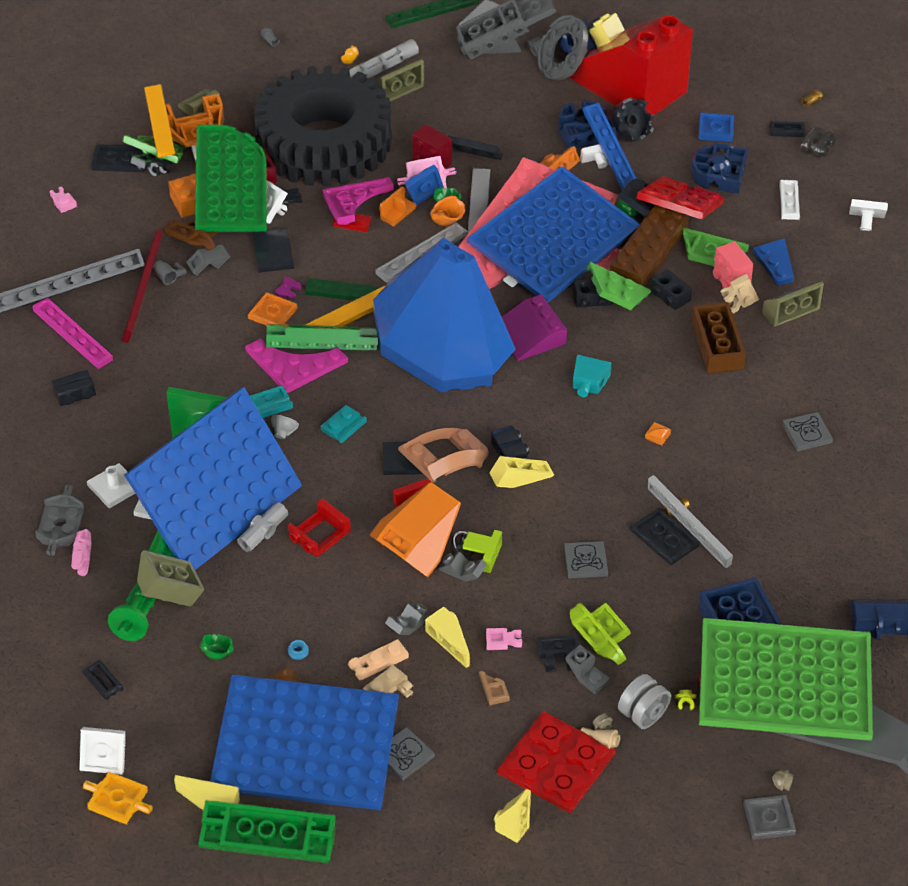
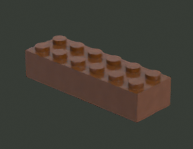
[610,205,689,287]

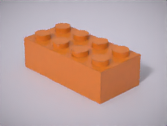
[169,174,196,218]

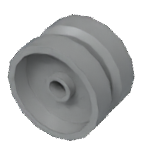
[618,674,671,729]

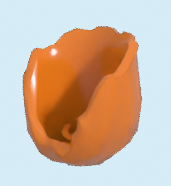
[430,196,465,227]

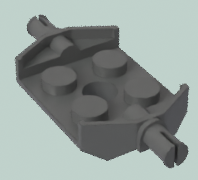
[35,485,84,556]

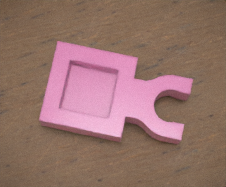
[50,187,77,213]
[486,628,522,650]

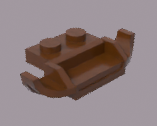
[162,220,217,251]

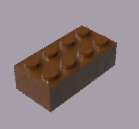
[691,302,746,373]

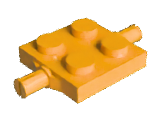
[83,772,152,824]

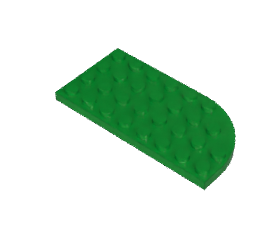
[195,125,267,232]

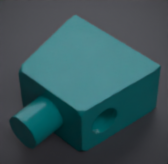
[573,355,612,397]

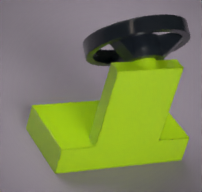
[451,530,502,573]

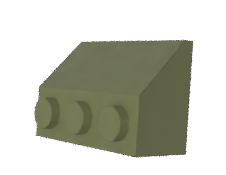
[375,59,424,101]
[762,281,824,327]
[137,550,205,606]

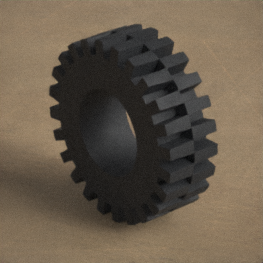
[254,66,392,186]

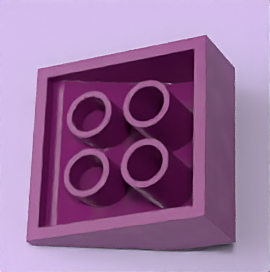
[502,294,567,361]

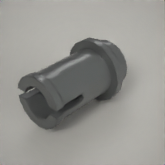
[261,28,280,47]

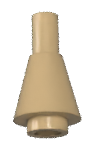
[581,727,620,749]

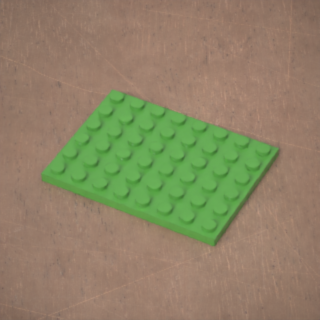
[699,618,873,741]

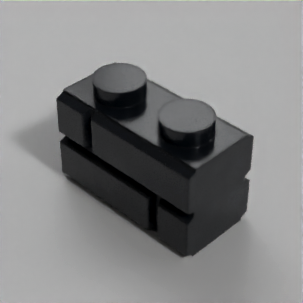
[51,370,96,406]

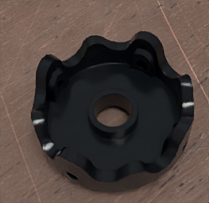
[613,98,654,142]

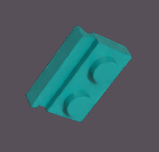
[250,385,293,418]
[321,405,367,444]

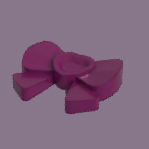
[275,277,302,299]

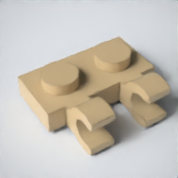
[720,274,759,313]
[363,665,413,698]

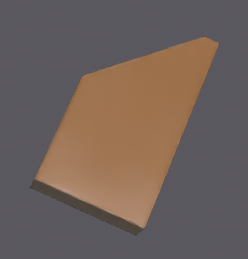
[479,671,510,705]

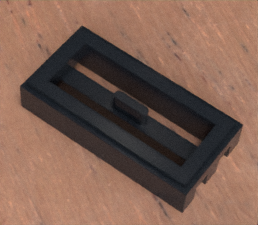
[770,121,805,137]
[82,660,123,700]

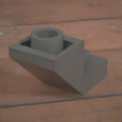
[186,244,231,276]
[438,552,487,582]
[385,603,431,635]
[566,645,610,695]

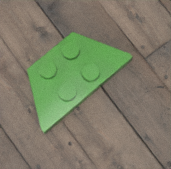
[123,135,184,164]
[683,228,749,266]
[587,262,651,310]

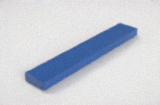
[583,103,637,190]

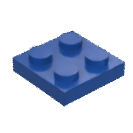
[698,113,734,142]
[405,164,444,205]

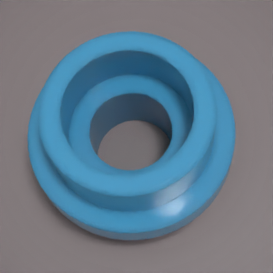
[288,640,309,660]

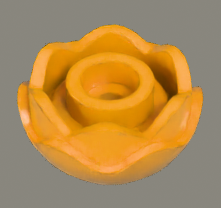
[341,45,359,64]

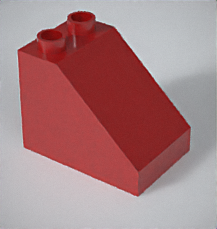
[569,14,693,116]

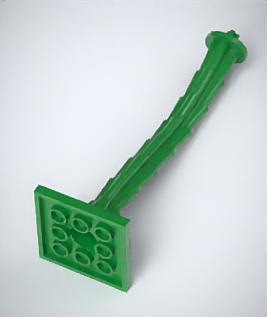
[108,387,227,641]

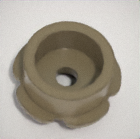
[593,713,613,730]

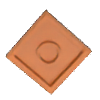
[248,292,298,326]

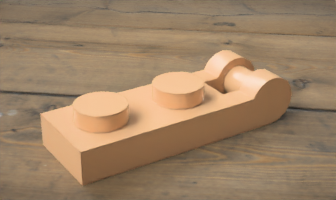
[348,639,409,681]

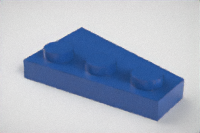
[753,238,794,286]

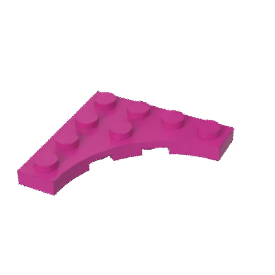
[322,177,394,225]
[245,338,348,393]

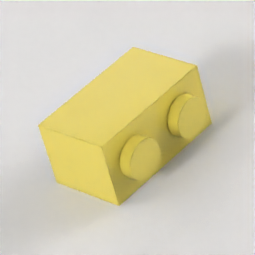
[589,13,625,47]

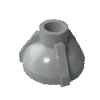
[271,415,299,439]

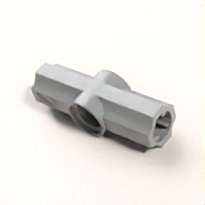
[237,502,288,552]

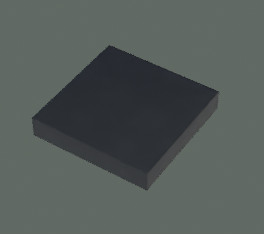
[383,442,422,475]

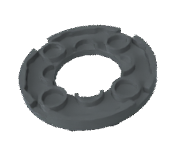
[538,15,589,81]

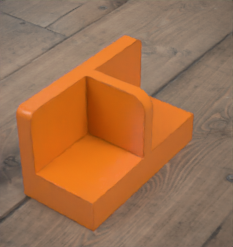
[380,187,416,227]

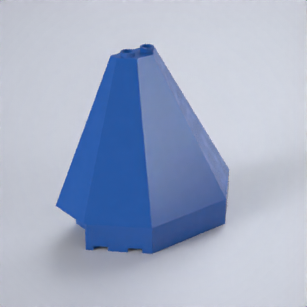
[373,238,515,392]

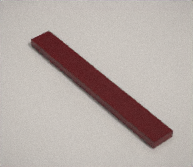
[122,230,163,343]

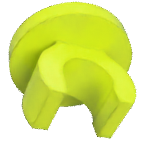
[675,690,696,710]

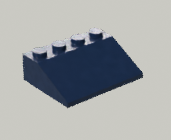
[698,577,782,625]

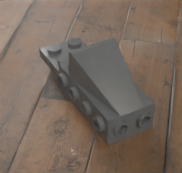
[456,0,556,59]

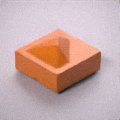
[645,422,671,446]

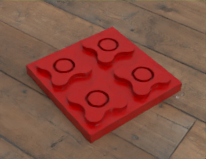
[636,176,725,219]
[497,711,616,814]

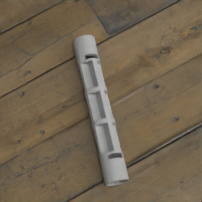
[350,39,419,80]

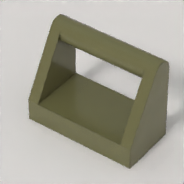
[178,89,220,116]

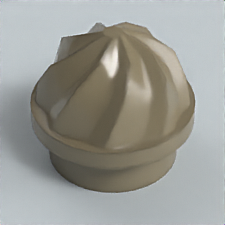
[772,770,794,791]

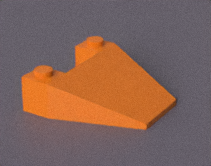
[165,94,224,147]

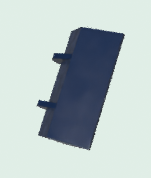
[850,599,908,640]

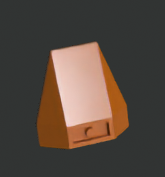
[370,482,461,577]

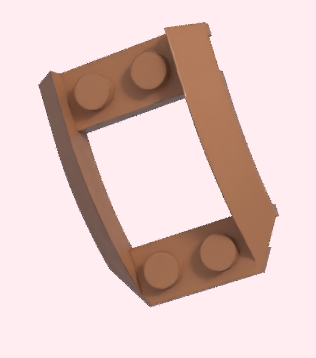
[398,428,489,483]

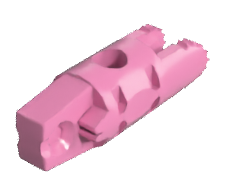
[71,529,92,576]

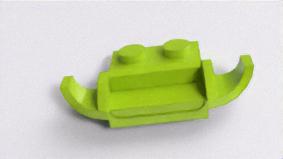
[570,603,631,665]

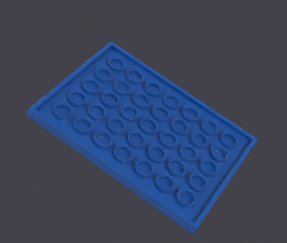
[467,166,640,303]
[124,387,303,570]
[210,675,399,810]

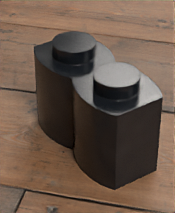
[491,425,529,459]

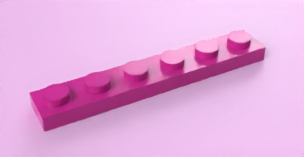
[32,298,113,369]

